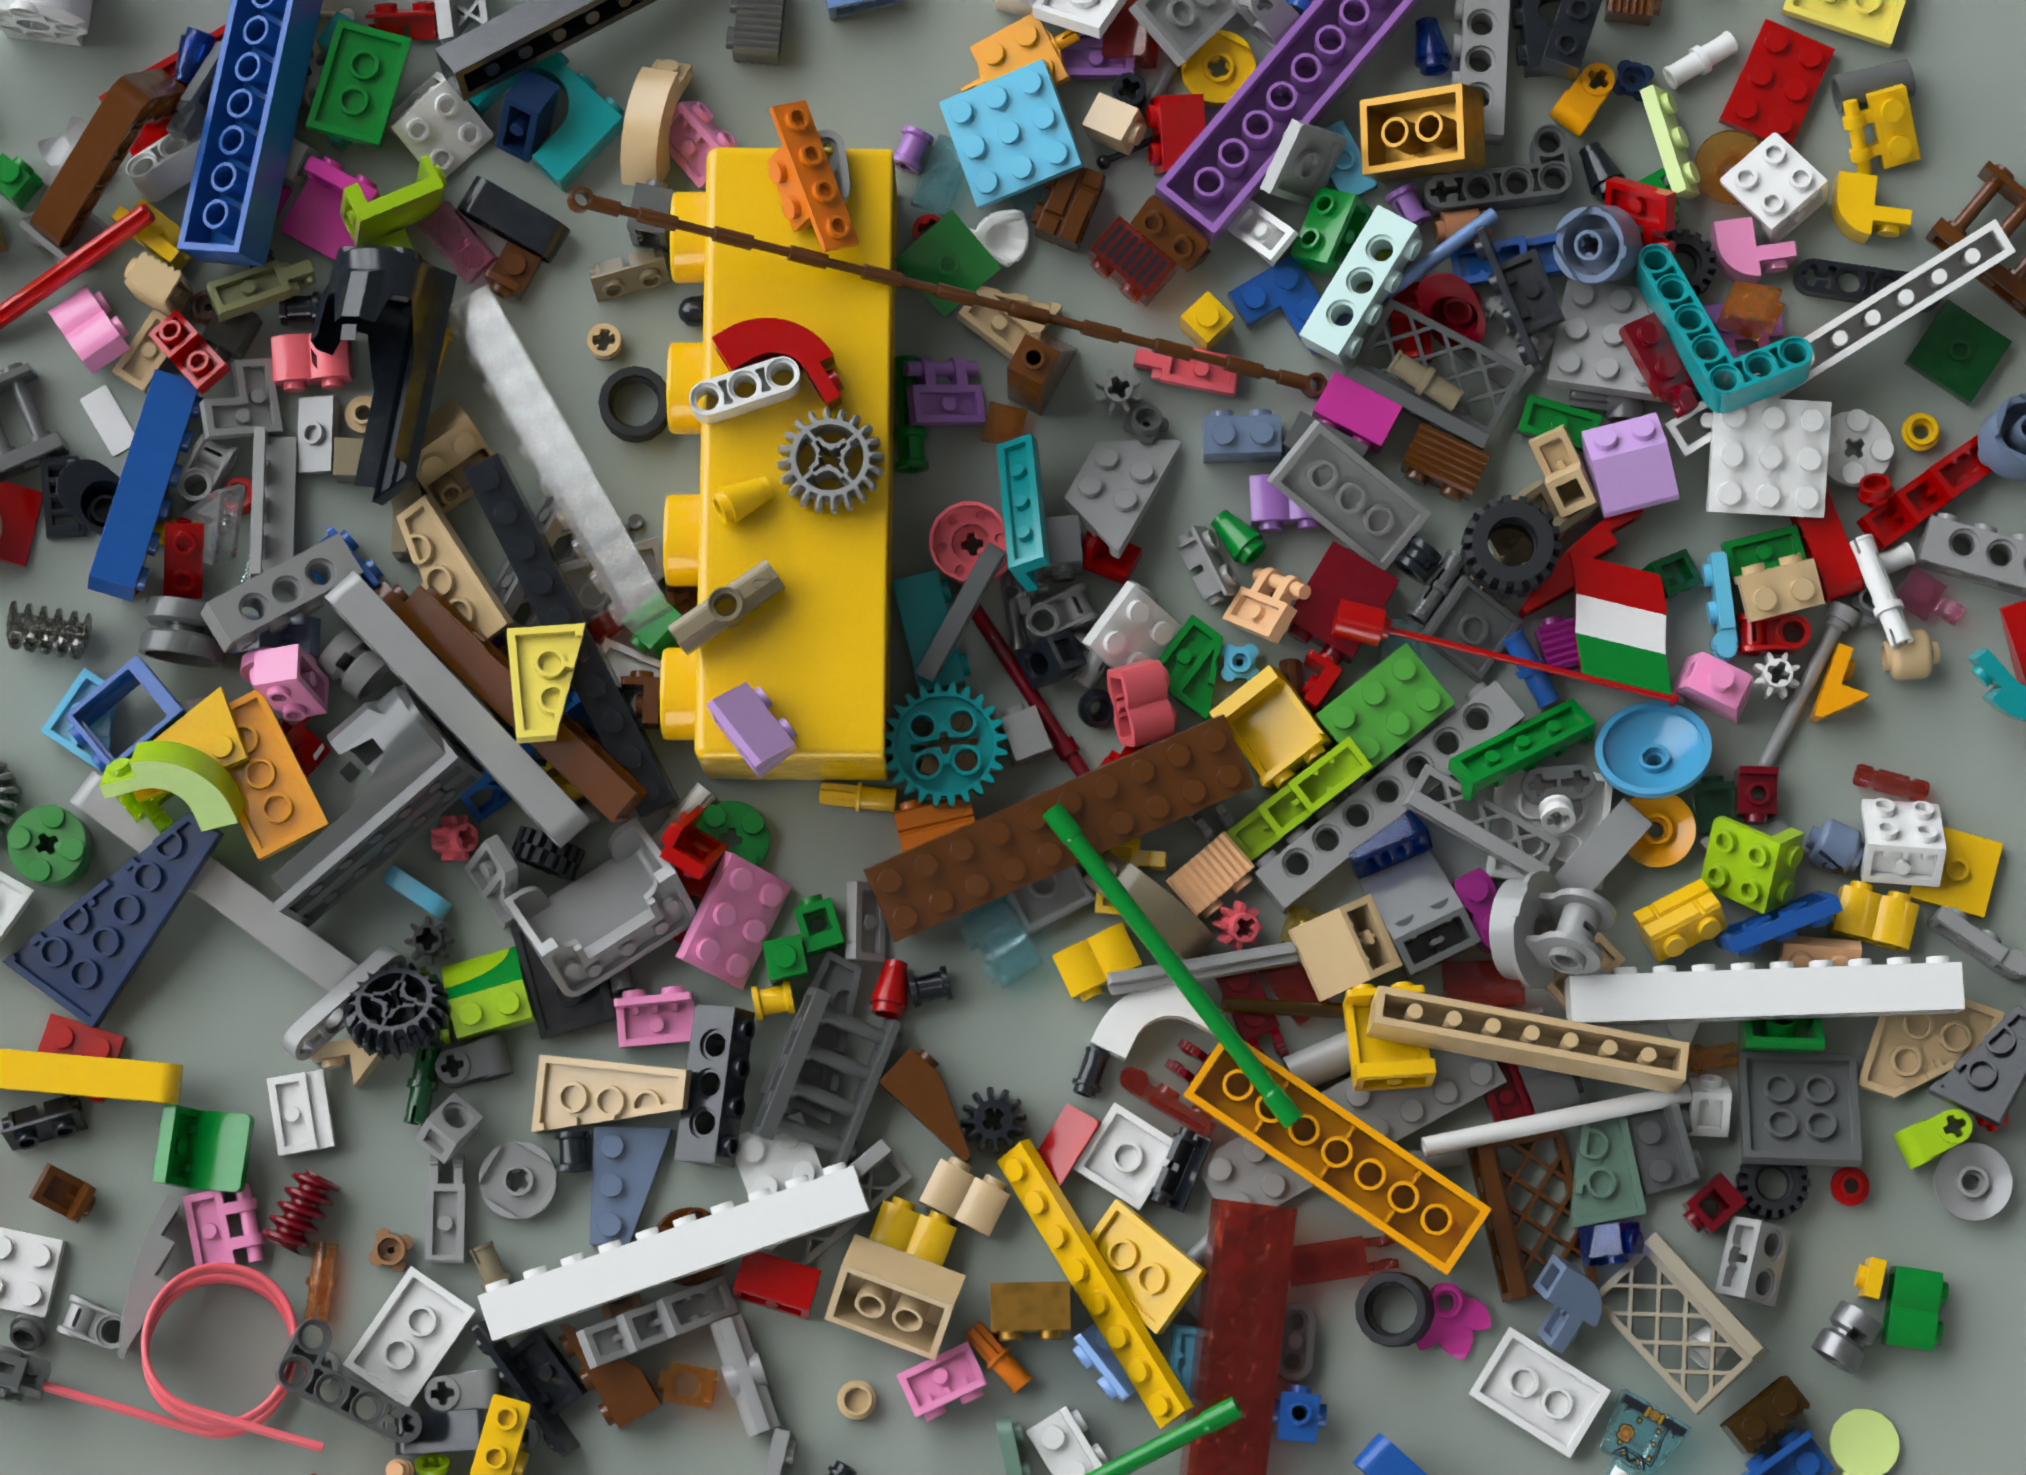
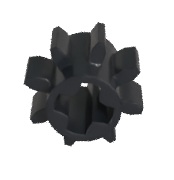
[404,916,455,966]

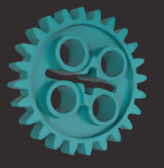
[885,682,1007,809]

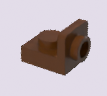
[484,241,543,301]
[621,670,661,730]

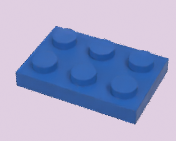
[1714,890,1843,956]

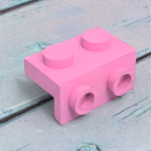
[614,986,695,1049]
[896,1341,988,1422]

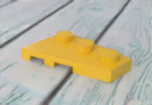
[130,686,249,803]

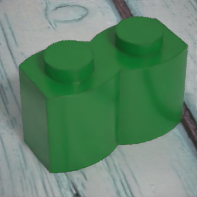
[1881,1266,1949,1352]

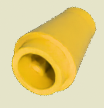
[712,476,774,524]

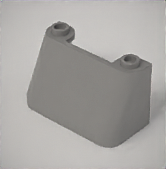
[503,817,696,997]

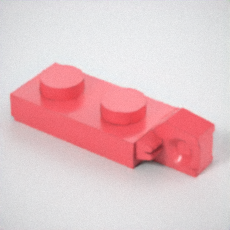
[1133,348,1243,398]

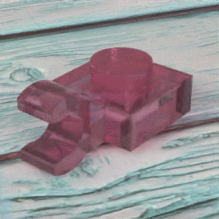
[1896,566,1966,626]

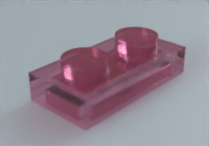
[419,201,498,284]

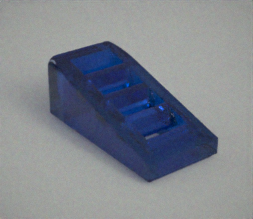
[1349,810,1433,879]

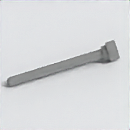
[1758,601,1860,767]

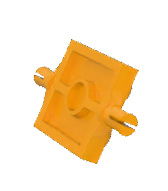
[960,13,1081,92]

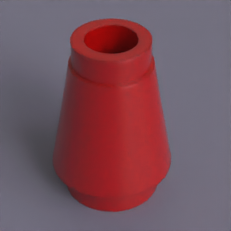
[869,959,908,1019]

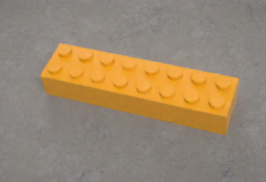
[1183,1041,1492,1275]

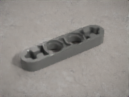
[916,542,1007,683]

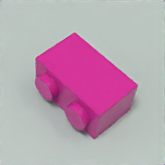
[1312,371,1403,454]

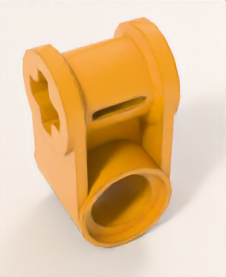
[1548,62,1615,138]

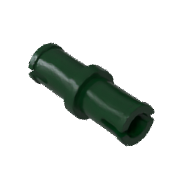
[403,1045,442,1126]

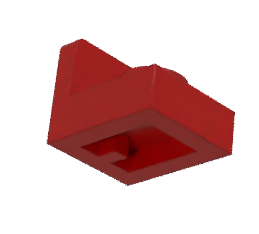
[1301,649,1343,716]

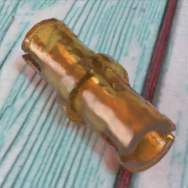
[303,1242,339,1323]

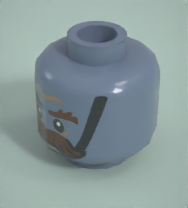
[1805,819,1865,876]

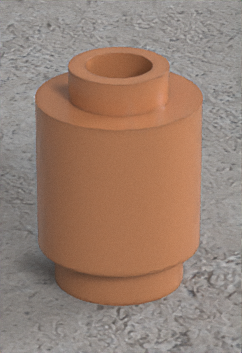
[1434,208,1492,247]

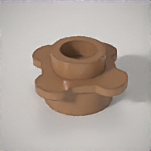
[369,1228,413,1272]

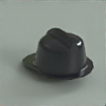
[56,459,120,536]

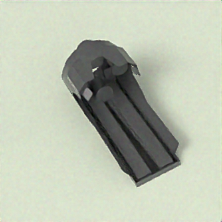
[271,684,485,928]

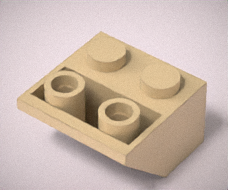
[416,399,494,514]
[1288,894,1402,1002]

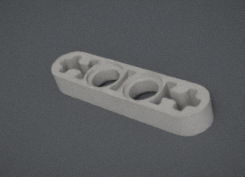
[282,945,406,1061]

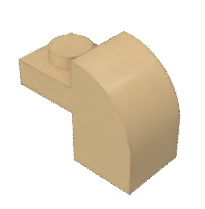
[1529,424,1597,518]

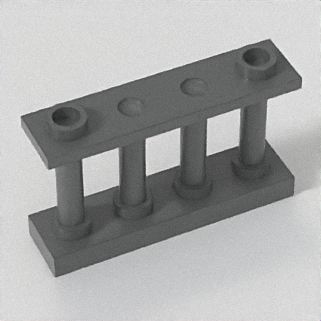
[0,362,70,483]
[750,987,902,1166]

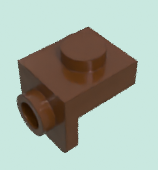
[29,1162,96,1223]

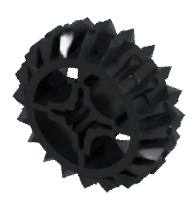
[343,962,451,1061]

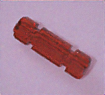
[1853,764,1930,801]

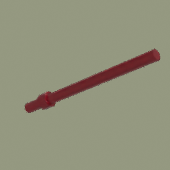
[956,589,1090,777]

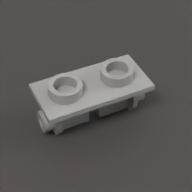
[1177,526,1238,607]

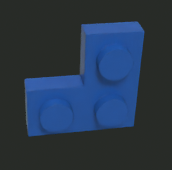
[1228,256,1321,340]

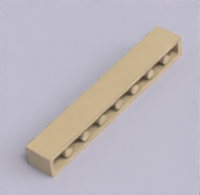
[1366,985,1690,1094]

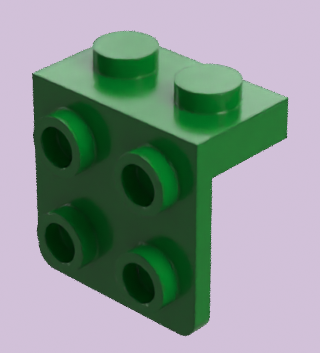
[152,1104,254,1193]

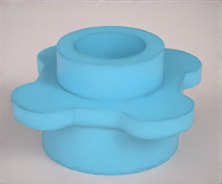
[1220,643,1259,682]

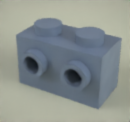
[1202,409,1282,463]

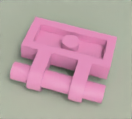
[182,1183,265,1266]

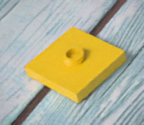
[1908,827,2003,919]

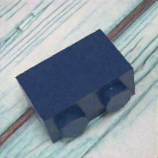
[495,69,560,163]

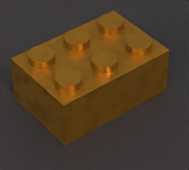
[1360,83,1486,183]

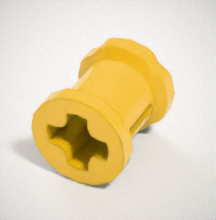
[751,980,796,1021]

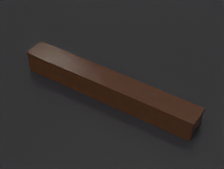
[394,586,649,823]

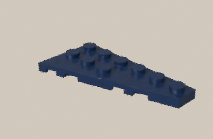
[2,812,224,1028]

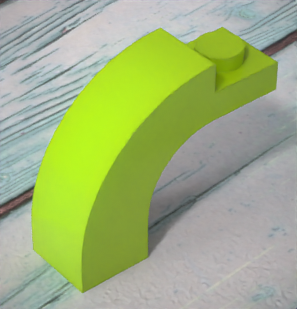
[99,741,245,832]

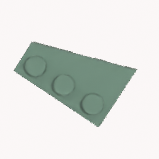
[1568,1116,1647,1229]

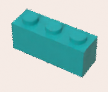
[892,570,971,694]

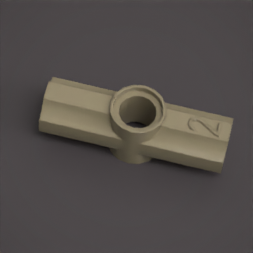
[667,559,785,656]

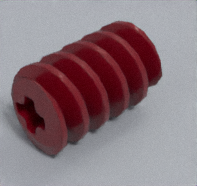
[262,1168,341,1256]

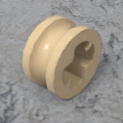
[587,323,622,361]

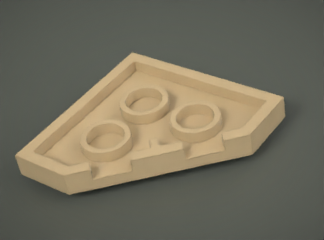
[1858,998,2005,1099]

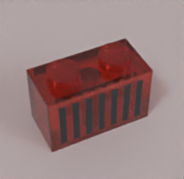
[1089,215,1177,307]

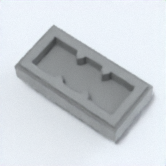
[297,396,339,475]

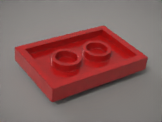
[1718,19,1835,146]

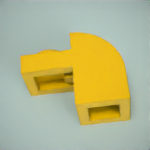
[1831,171,1912,244]

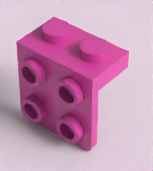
[282,155,381,261]

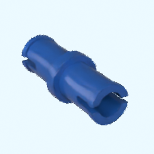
[1501,629,1560,708]

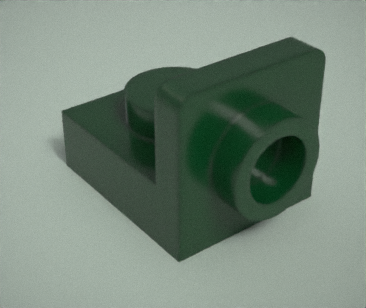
[1641,548,1703,600]

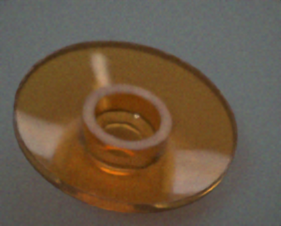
[1694,130,1761,205]

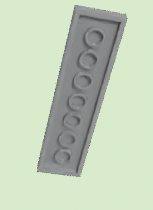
[1200,1048,1507,1231]

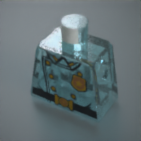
[1599,1389,1692,1475]

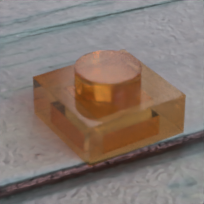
[982,401,1028,445]

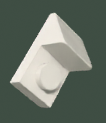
[1227,200,1298,266]

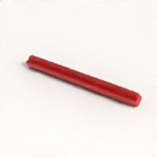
[0,204,156,330]

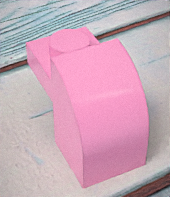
[1709,217,1797,285]

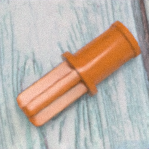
[965,1322,1033,1394]

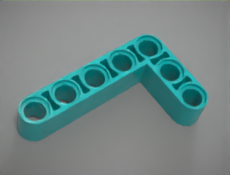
[1635,244,1813,414]

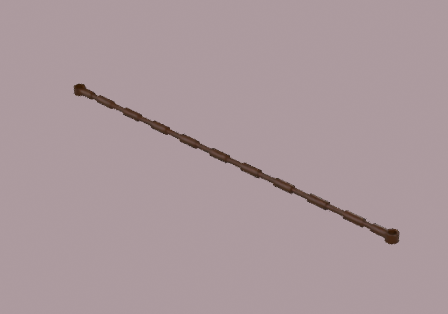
[567,186,1327,398]

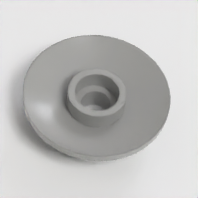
[1933,1142,2013,1221]

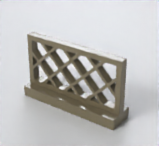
[1599,1232,1769,1415]

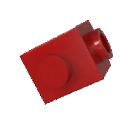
[1081,531,1142,585]

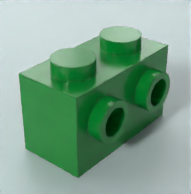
[1290,187,1373,277]

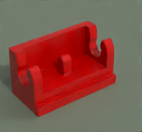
[733,1252,821,1320]

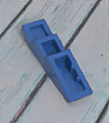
[1450,233,1599,287]

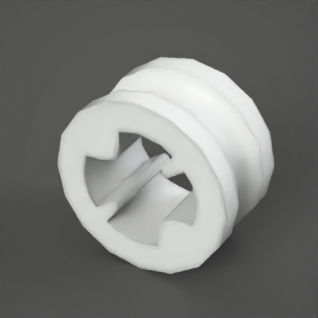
[1538,794,1576,834]

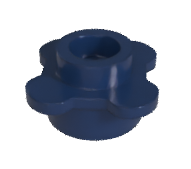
[1612,60,1654,102]

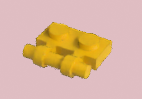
[1842,84,1921,175]

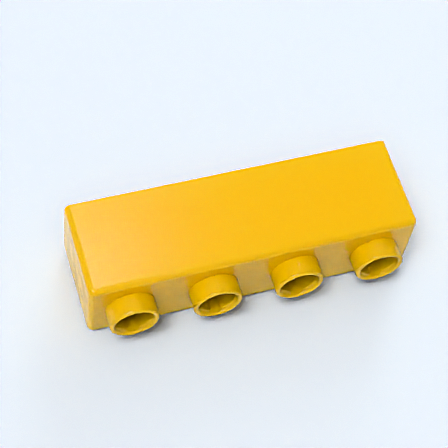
[660,147,897,781]

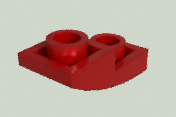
[148,309,231,395]

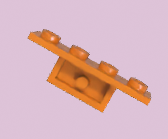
[767,100,859,253]

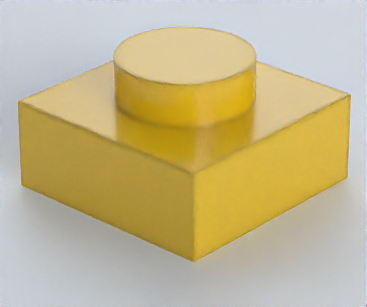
[1854,1257,1888,1301]

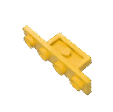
[470,1394,531,1475]

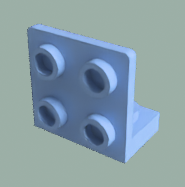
[1072,1323,1136,1402]

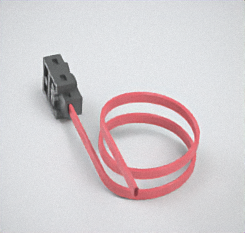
[0,1262,324,1453]

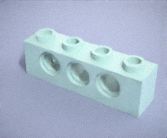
[1299,205,1423,367]

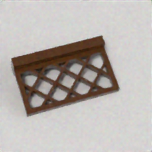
[1467,1129,1598,1302]

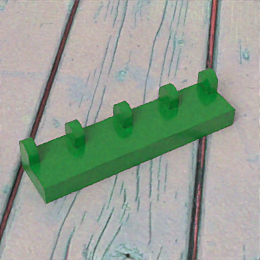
[1448,698,1596,801]

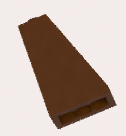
[1007,331,1077,416]

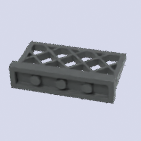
[1348,298,1526,450]

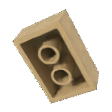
[824,1234,966,1361]

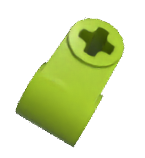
[1892,1108,1973,1170]

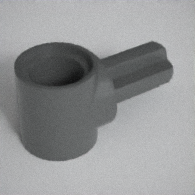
[1569,390,1644,423]

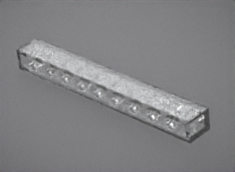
[448,284,672,633]

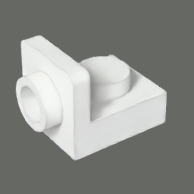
[1688,1074,1732,1137]

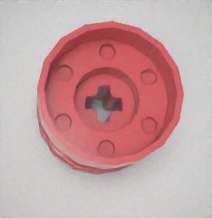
[929,501,1008,585]

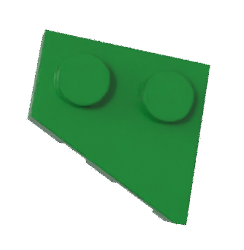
[1158,614,1223,721]

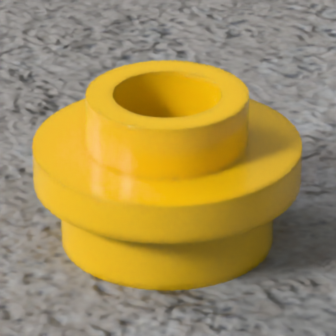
[1901,413,1940,451]

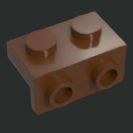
[1130,195,1212,272]

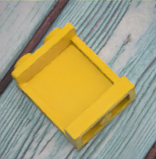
[1209,665,1332,789]
[1343,981,1437,1092]

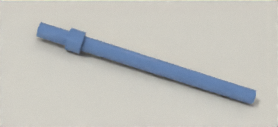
[1307,208,1500,355]

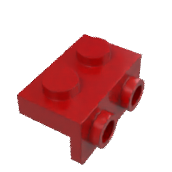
[659,805,730,880]

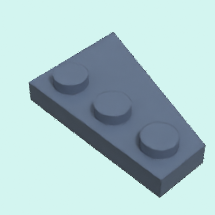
[590,1126,673,1245]

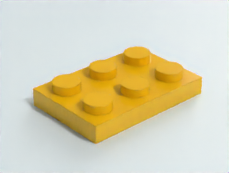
[1089,1199,1208,1335]

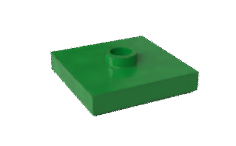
[894,209,1002,317]

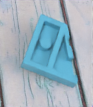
[40,668,117,773]

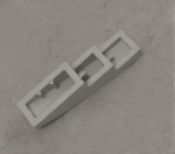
[117,1195,181,1360]
[576,1275,739,1370]

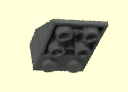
[1356,842,1481,980]

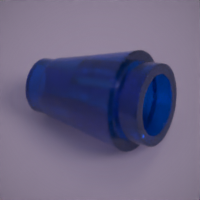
[1415,17,1452,76]
[173,27,217,84]

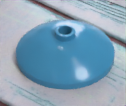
[1595,701,1713,799]

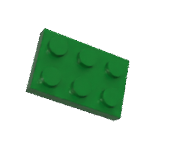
[305,19,413,149]

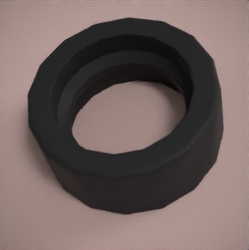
[598,366,668,443]
[1355,1272,1435,1347]

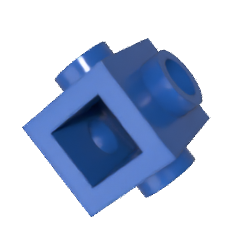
[1269,1384,1327,1443]

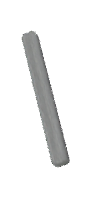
[1107,942,1299,995]

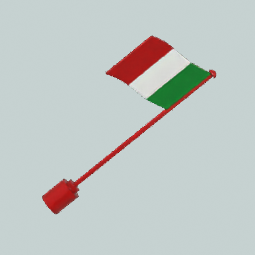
[1331,553,1679,706]

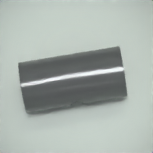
[1831,59,1916,113]

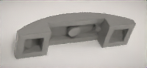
[1554,798,1652,891]

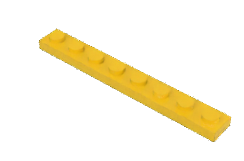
[996,1138,1194,1429]

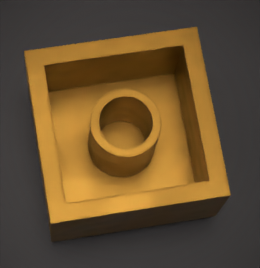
[990,1281,1071,1341]

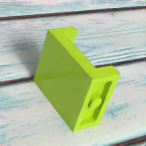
[340,155,447,247]

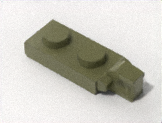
[205,259,316,322]

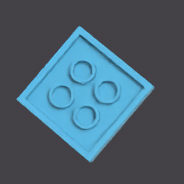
[939,59,1085,210]

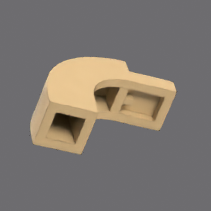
[620,59,693,186]

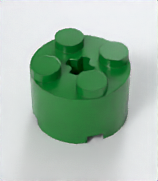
[7,805,94,888]

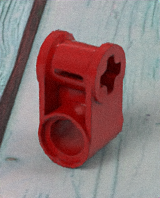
[1735,613,1812,657]

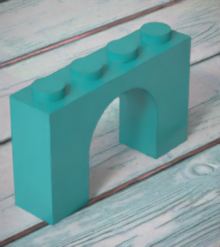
[467,51,624,191]

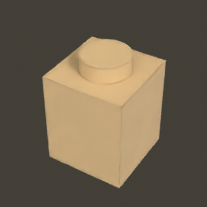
[1082,92,1146,156]

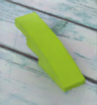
[1226,736,1373,862]

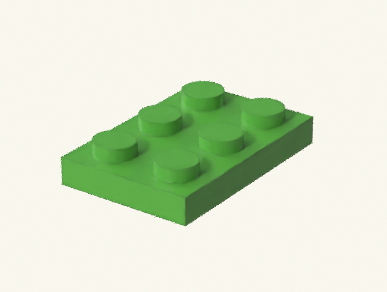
[1315,642,1455,777]

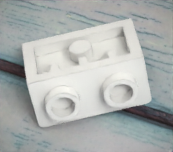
[1025,1406,1109,1475]

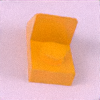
[1809,643,1870,723]

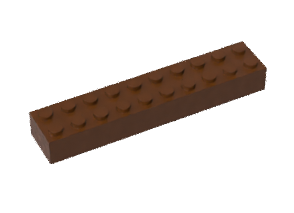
[863,714,1255,942]

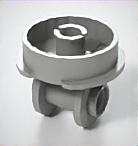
[1489,871,1617,989]

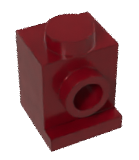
[1734,766,1779,825]
[1682,1172,1747,1234]

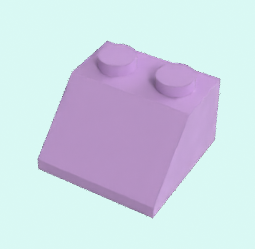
[1581,412,1679,518]
[706,682,798,779]

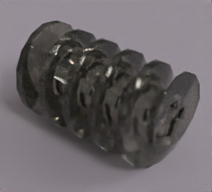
[6,600,92,660]

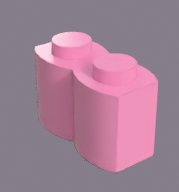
[48,286,130,375]

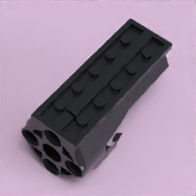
[310,245,457,506]

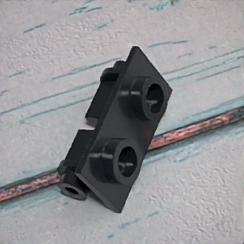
[1,1095,88,1151]
[1150,1127,1213,1213]

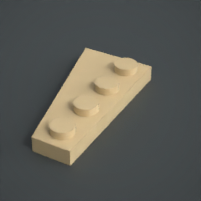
[396,494,514,640]

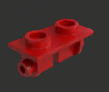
[365,1,439,40]
[163,517,204,599]

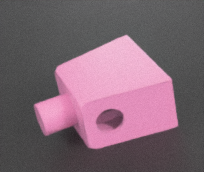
[1671,652,1753,724]

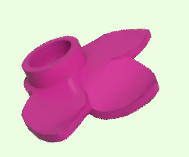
[1416,1282,1491,1360]

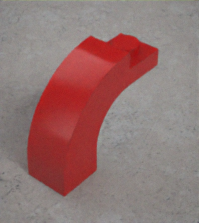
[711,318,844,411]

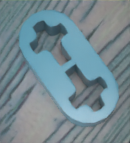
[381,864,453,921]

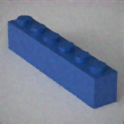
[87,369,204,602]

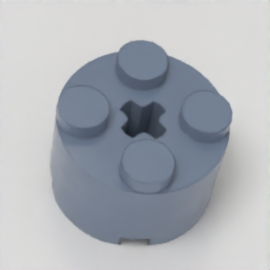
[1553,205,1644,284]
[1977,393,2026,482]

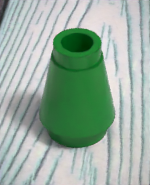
[1211,510,1267,566]

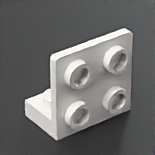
[387,72,493,178]
[1720,133,1828,244]
[1860,798,1947,887]

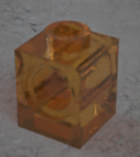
[657,1361,719,1410]

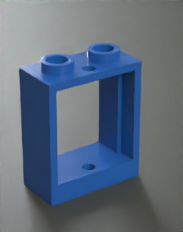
[65,655,187,773]

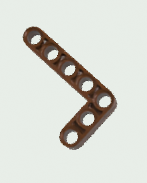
[30,68,187,248]

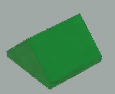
[1738,1018,1825,1053]

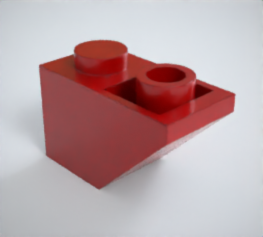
[1146,93,1205,175]

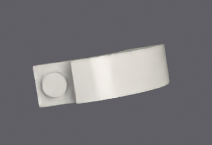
[1090,985,1231,1062]

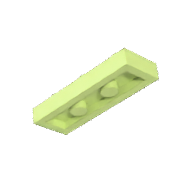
[1639,84,1701,201]

